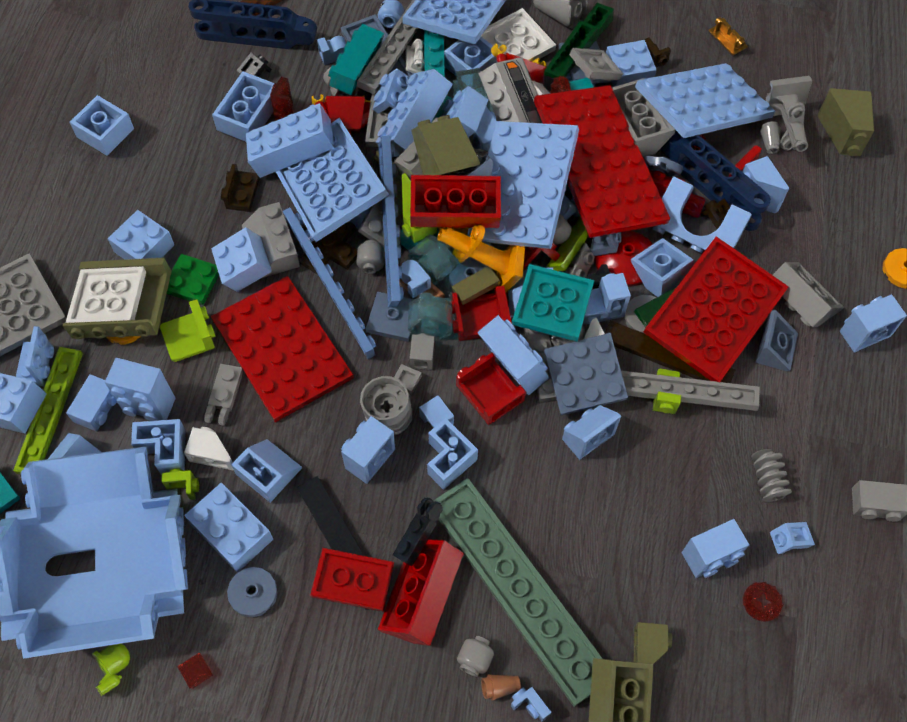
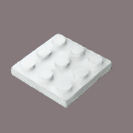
[481,8,556,61]
[65,266,146,323]

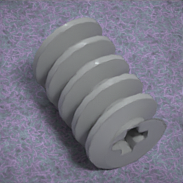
[751,449,792,502]

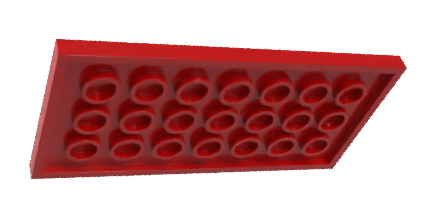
[534,85,670,238]

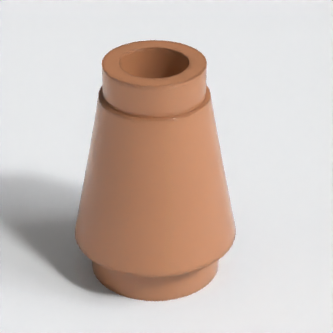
[481,674,521,701]

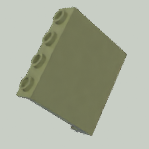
[63,258,171,339]

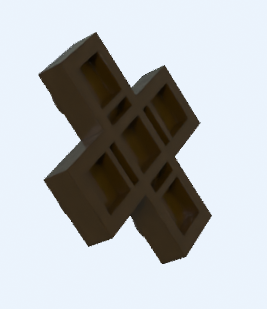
[299,221,358,274]

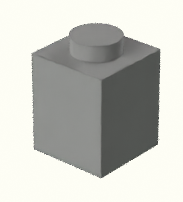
[409,333,435,370]

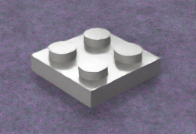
[569,48,623,81]

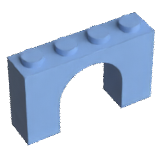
[652,176,752,253]

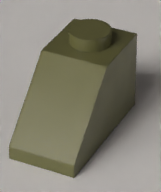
[633,622,672,665]

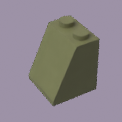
[818,88,874,156]
[411,115,480,175]

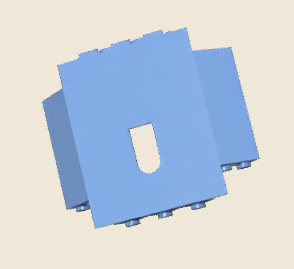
[0,446,188,659]

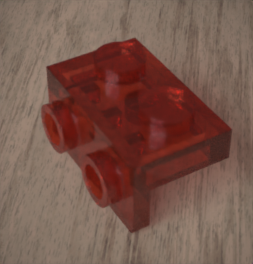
[270,76,293,120]

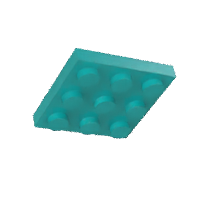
[512,264,594,342]

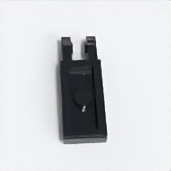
[393,497,443,566]

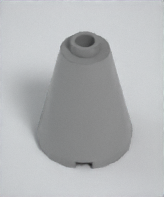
[533,0,588,29]

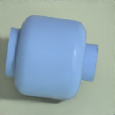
[378,0,404,28]

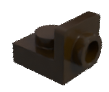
[643,37,671,67]
[700,198,730,229]

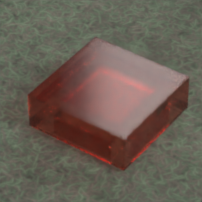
[177,652,213,690]

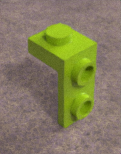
[652,369,681,414]

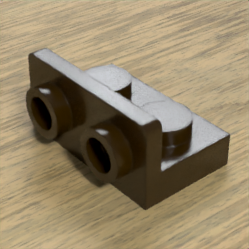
[221,164,260,212]

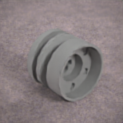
[360,376,413,436]

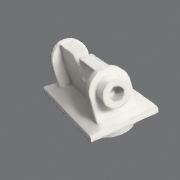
[406,39,425,74]

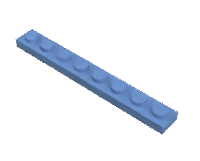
[378,136,404,307]
[283,207,376,359]

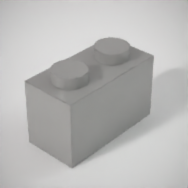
[852,480,907,522]

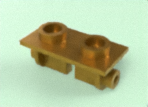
[708,17,748,56]

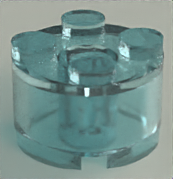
[408,235,460,285]
[408,292,453,340]

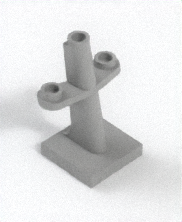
[766,76,812,152]

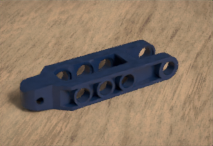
[188,0,317,49]
[660,130,771,231]

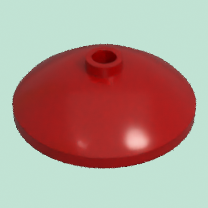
[594,230,653,287]

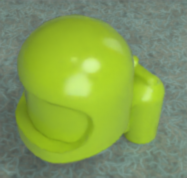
[92,643,130,696]

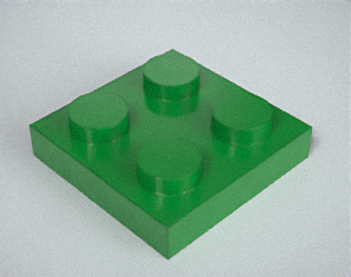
[167,254,219,306]

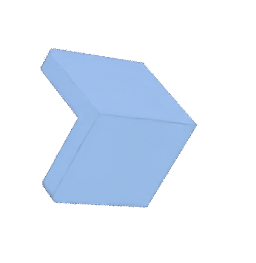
[419,396,454,428]

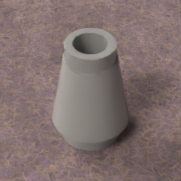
[760,122,781,154]

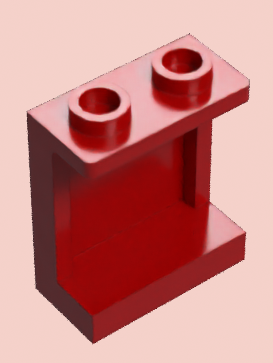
[448,286,512,341]
[456,352,526,425]

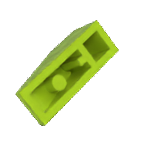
[402,173,437,243]

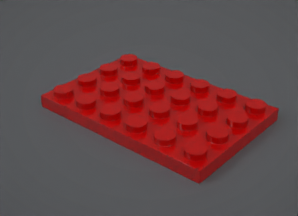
[643,236,789,383]
[211,276,354,422]

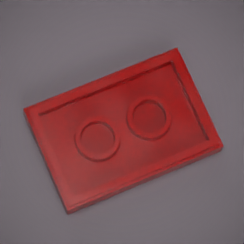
[310,548,394,612]

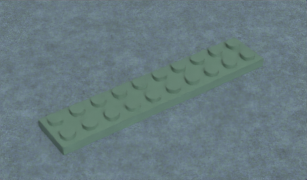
[433,478,603,707]

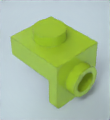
[162,469,199,500]

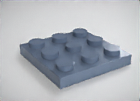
[544,333,628,416]

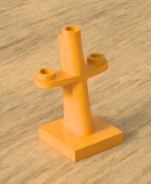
[437,225,525,292]

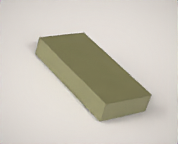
[451,266,501,305]

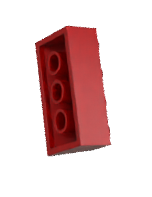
[410,175,501,228]
[378,540,464,646]

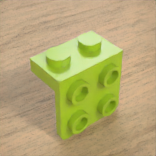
[160,299,216,362]

